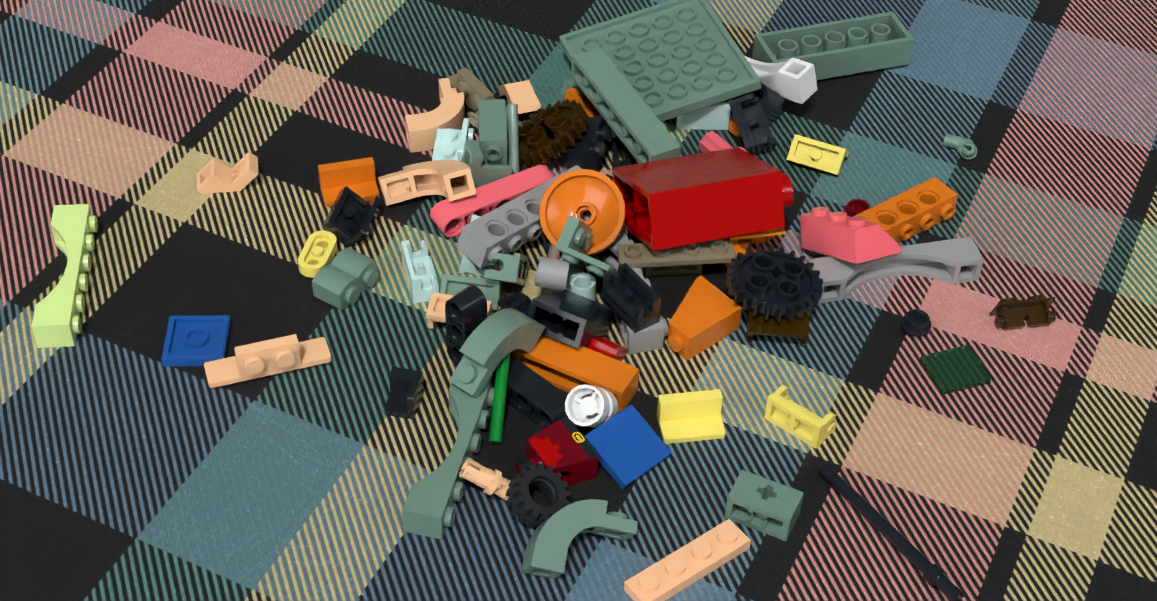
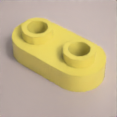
[298,231,337,278]

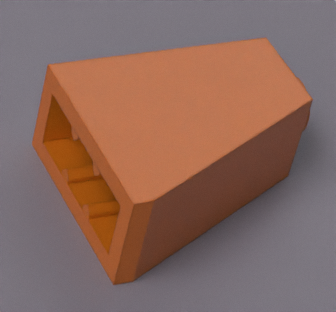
[667,275,742,361]

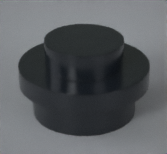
[901,309,931,336]

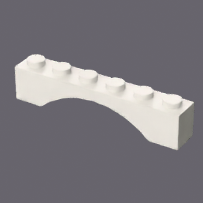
[745,56,817,104]

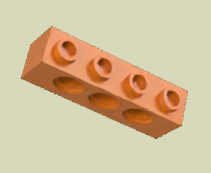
[853,177,958,243]

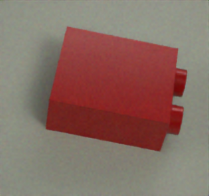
[612,147,793,251]

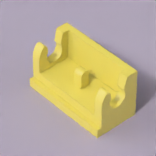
[764,385,837,449]

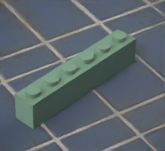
[571,47,681,163]

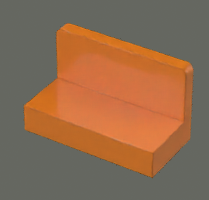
[318,157,380,207]

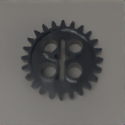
[725,245,823,322]

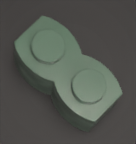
[312,247,378,310]

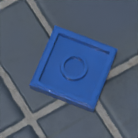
[161,315,231,367]
[584,404,672,490]

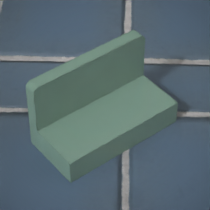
[440,274,504,310]

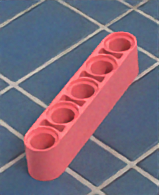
[430,164,555,238]

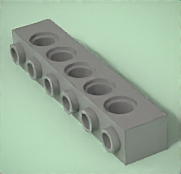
[456,165,582,269]

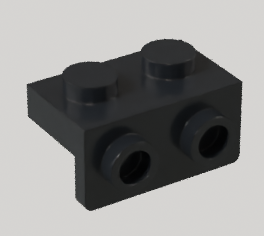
[322,186,381,247]

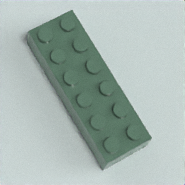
[752,11,914,80]

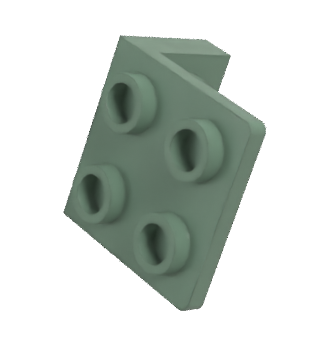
[555,215,618,278]

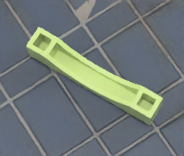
[31,204,98,348]

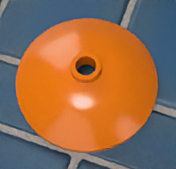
[539,169,626,256]

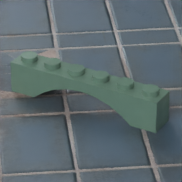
[402,374,494,539]

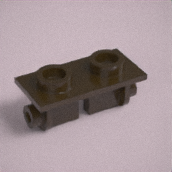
[989,295,1056,330]

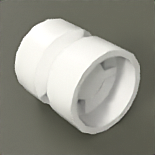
[565,384,618,428]

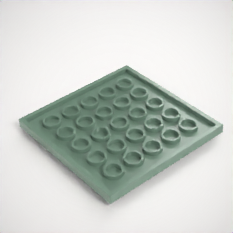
[559,0,761,138]

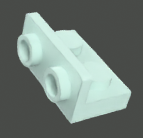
[432,118,474,161]

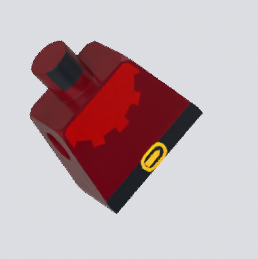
[515,416,598,486]

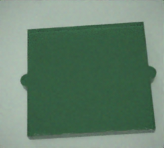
[920,345,992,395]

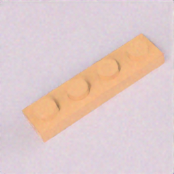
[624,519,751,601]

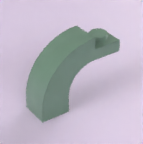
[449,308,546,398]
[521,499,638,579]

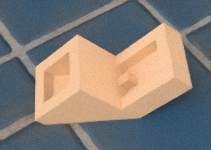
[498,80,541,114]
[197,152,258,194]

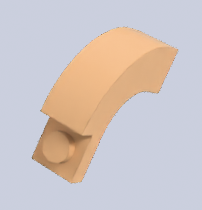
[405,78,465,153]
[378,160,476,206]

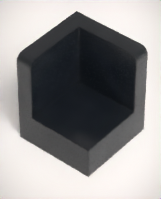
[384,366,424,420]

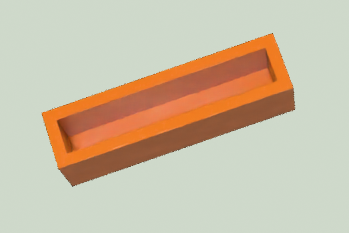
[513,334,639,413]

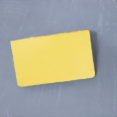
[786,134,849,176]
[657,389,726,444]

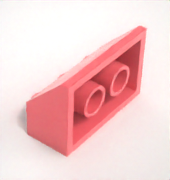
[800,207,902,264]

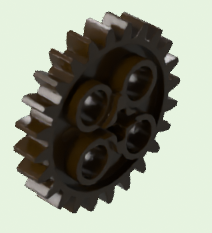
[507,99,589,168]

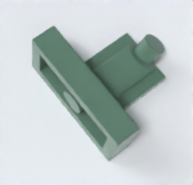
[461,140,514,188]

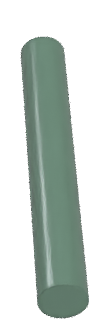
[507,104,519,174]

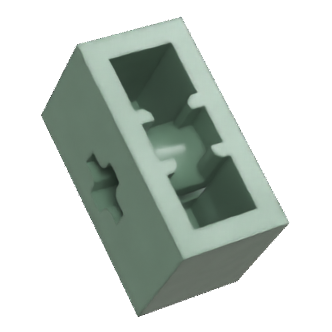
[725,470,804,541]

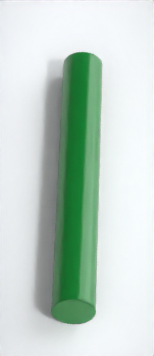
[489,353,510,445]

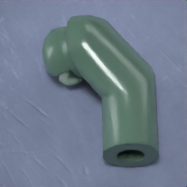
[943,133,977,160]

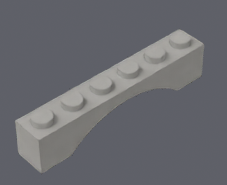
[584,214,668,355]
[808,237,984,304]

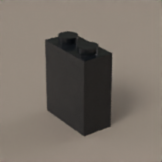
[528,289,614,349]

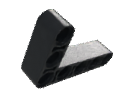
[445,285,568,429]

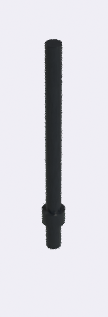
[818,464,964,601]

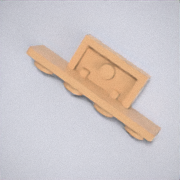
[204,334,331,388]

